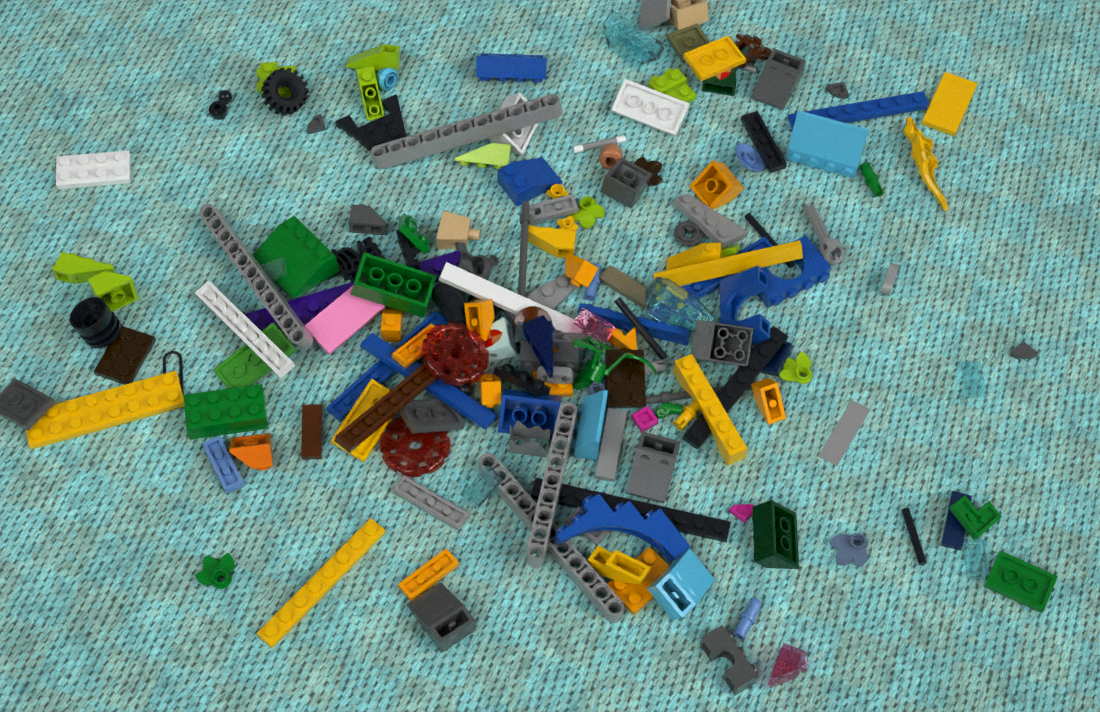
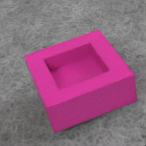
[631,406,659,433]

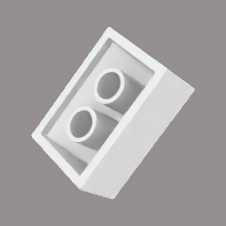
[488,92,539,155]

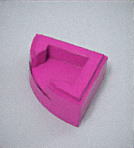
[729,504,754,524]

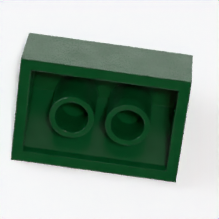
[752,500,799,569]

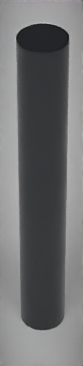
[902,508,927,565]

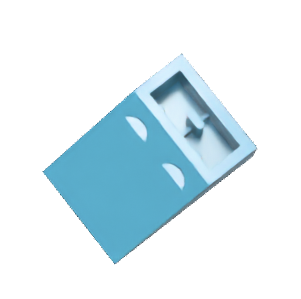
[647,548,715,620]

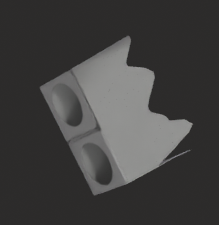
[509,421,551,458]

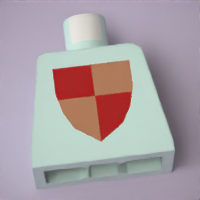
[471,317,518,362]

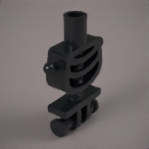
[327,237,386,282]

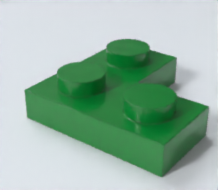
[398,213,430,254]
[949,495,1002,540]

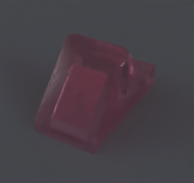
[573,307,615,343]

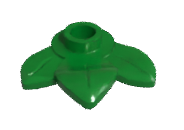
[195,553,235,589]

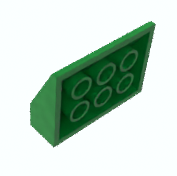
[253,216,339,300]

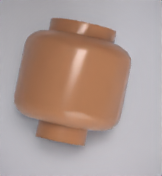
[599,143,623,170]

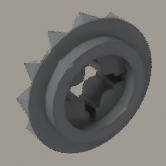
[674,221,703,248]

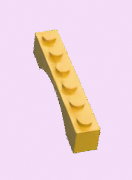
[673,354,748,466]

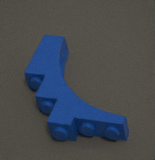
[553,493,691,563]

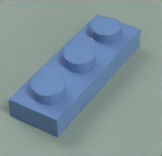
[202,436,244,494]

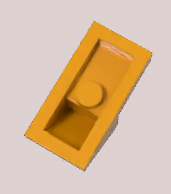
[605,325,637,350]

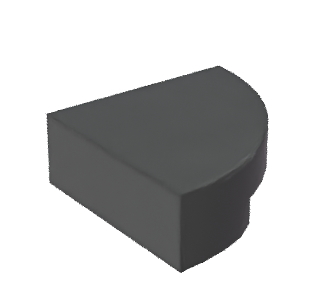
[827,82,849,99]
[307,114,326,134]
[1010,341,1038,360]

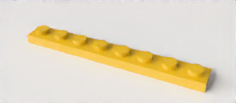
[257,518,386,649]

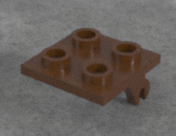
[736,33,772,69]

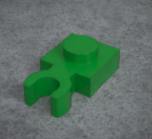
[572,359,593,390]

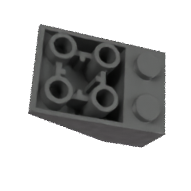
[751,48,806,110]
[691,320,754,366]
[626,432,681,503]
[406,582,476,653]

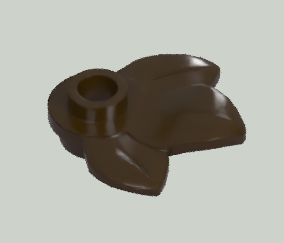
[634,157,663,186]

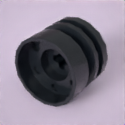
[69,297,121,348]

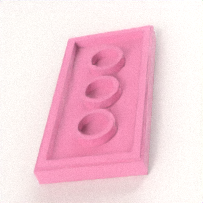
[305,286,386,355]

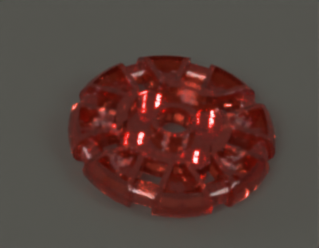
[421,322,489,386]
[379,416,451,477]

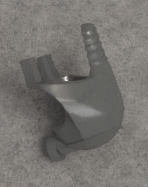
[441,242,499,280]

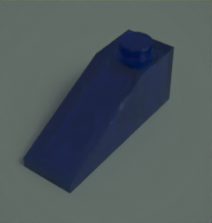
[523,315,554,379]

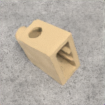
[436,211,481,250]

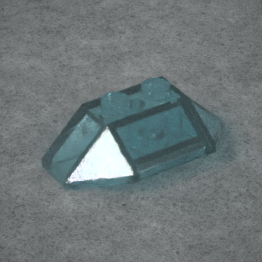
[603,10,667,67]
[645,277,715,332]

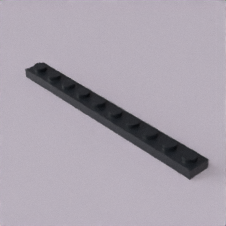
[531,478,731,542]

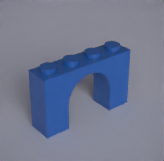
[757,235,831,308]
[719,266,771,345]

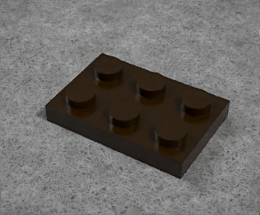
[94,326,156,385]
[605,350,646,408]

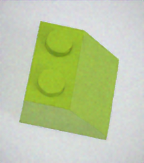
[88,271,139,312]

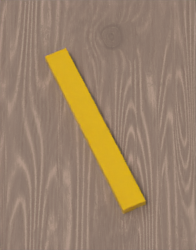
[653,240,803,291]

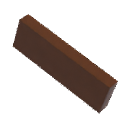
[301,404,322,460]

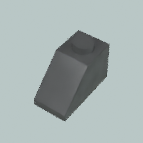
[349,204,387,236]

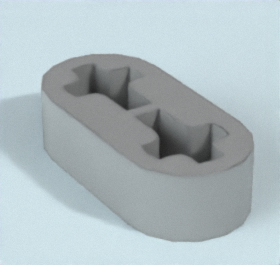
[881,263,899,296]
[536,366,574,384]

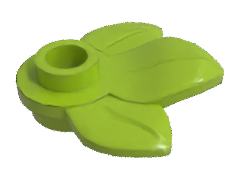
[569,196,605,229]
[779,352,812,384]

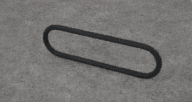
[163,351,184,396]

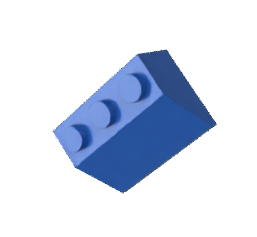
[498,389,562,439]

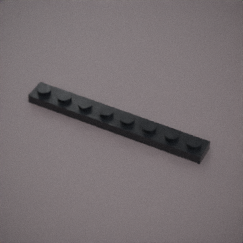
[682,326,789,450]

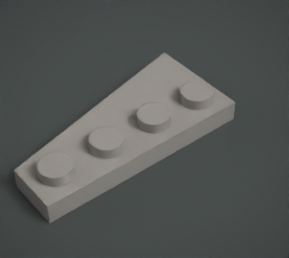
[673,194,749,248]
[504,274,576,330]

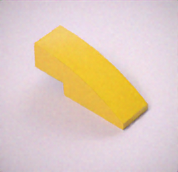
[587,546,651,584]

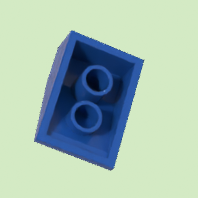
[497,157,562,207]

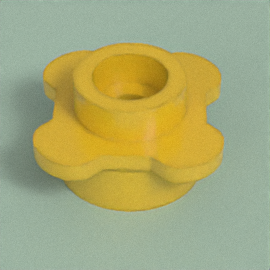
[547,184,568,199]
[557,216,578,231]

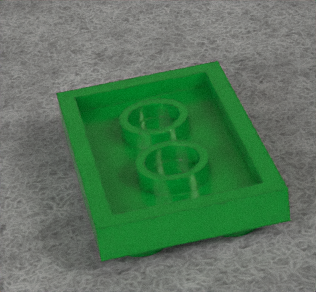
[984,551,1058,613]

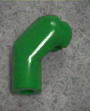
[655,402,683,419]

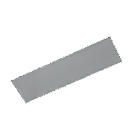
[818,400,871,466]

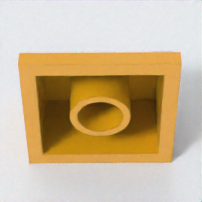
[689,160,744,210]

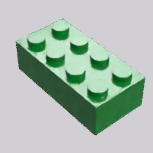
[350,252,436,318]
[184,384,268,440]

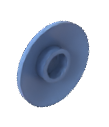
[735,143,765,172]

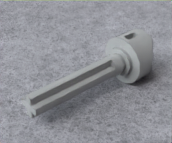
[805,204,845,265]

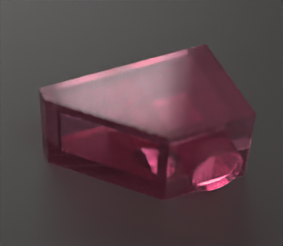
[767,643,808,688]

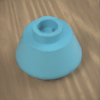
[376,68,398,91]

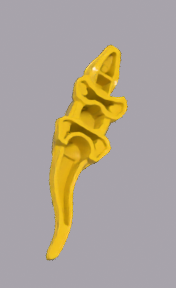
[903,117,949,211]

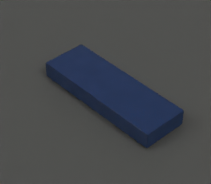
[941,491,972,551]

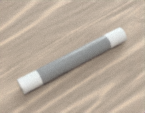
[573,135,626,153]

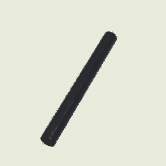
[745,213,795,269]
[614,297,668,360]

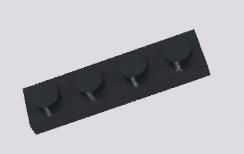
[741,111,787,173]

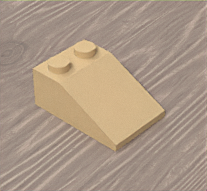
[668,0,709,30]

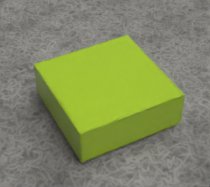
[722,243,741,257]

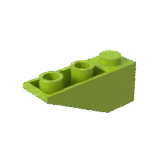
[346,44,401,72]
[356,66,384,121]
[455,143,512,169]
[52,252,116,284]

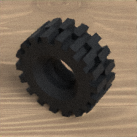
[261,68,309,115]

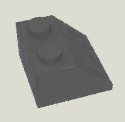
[600,157,652,208]

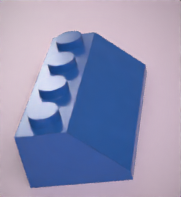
[476,53,547,82]

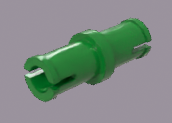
[859,162,884,197]

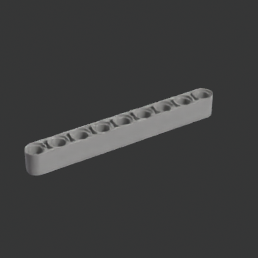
[526,402,577,568]

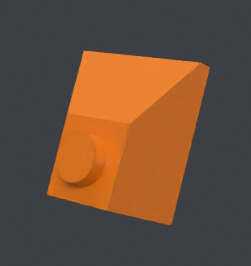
[229,433,273,471]

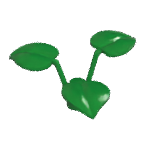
[573,336,657,384]

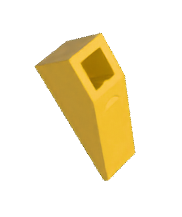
[528,225,576,258]

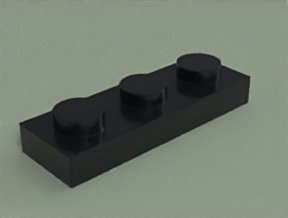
[396,230,421,270]
[493,364,551,397]

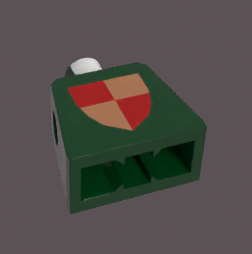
[702,67,736,96]

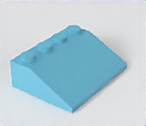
[786,110,869,178]

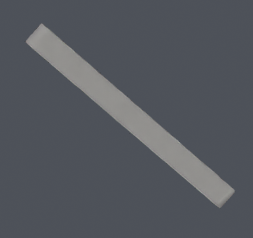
[370,94,563,169]
[199,204,313,350]
[479,453,624,623]

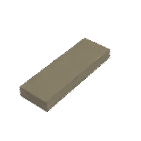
[599,265,656,309]

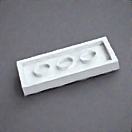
[611,79,690,137]
[56,150,131,189]

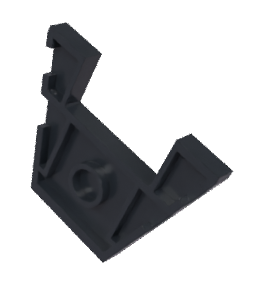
[335,94,407,151]

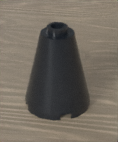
[431,283,469,333]

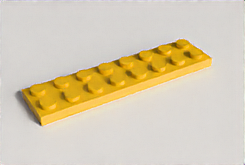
[26,371,184,449]

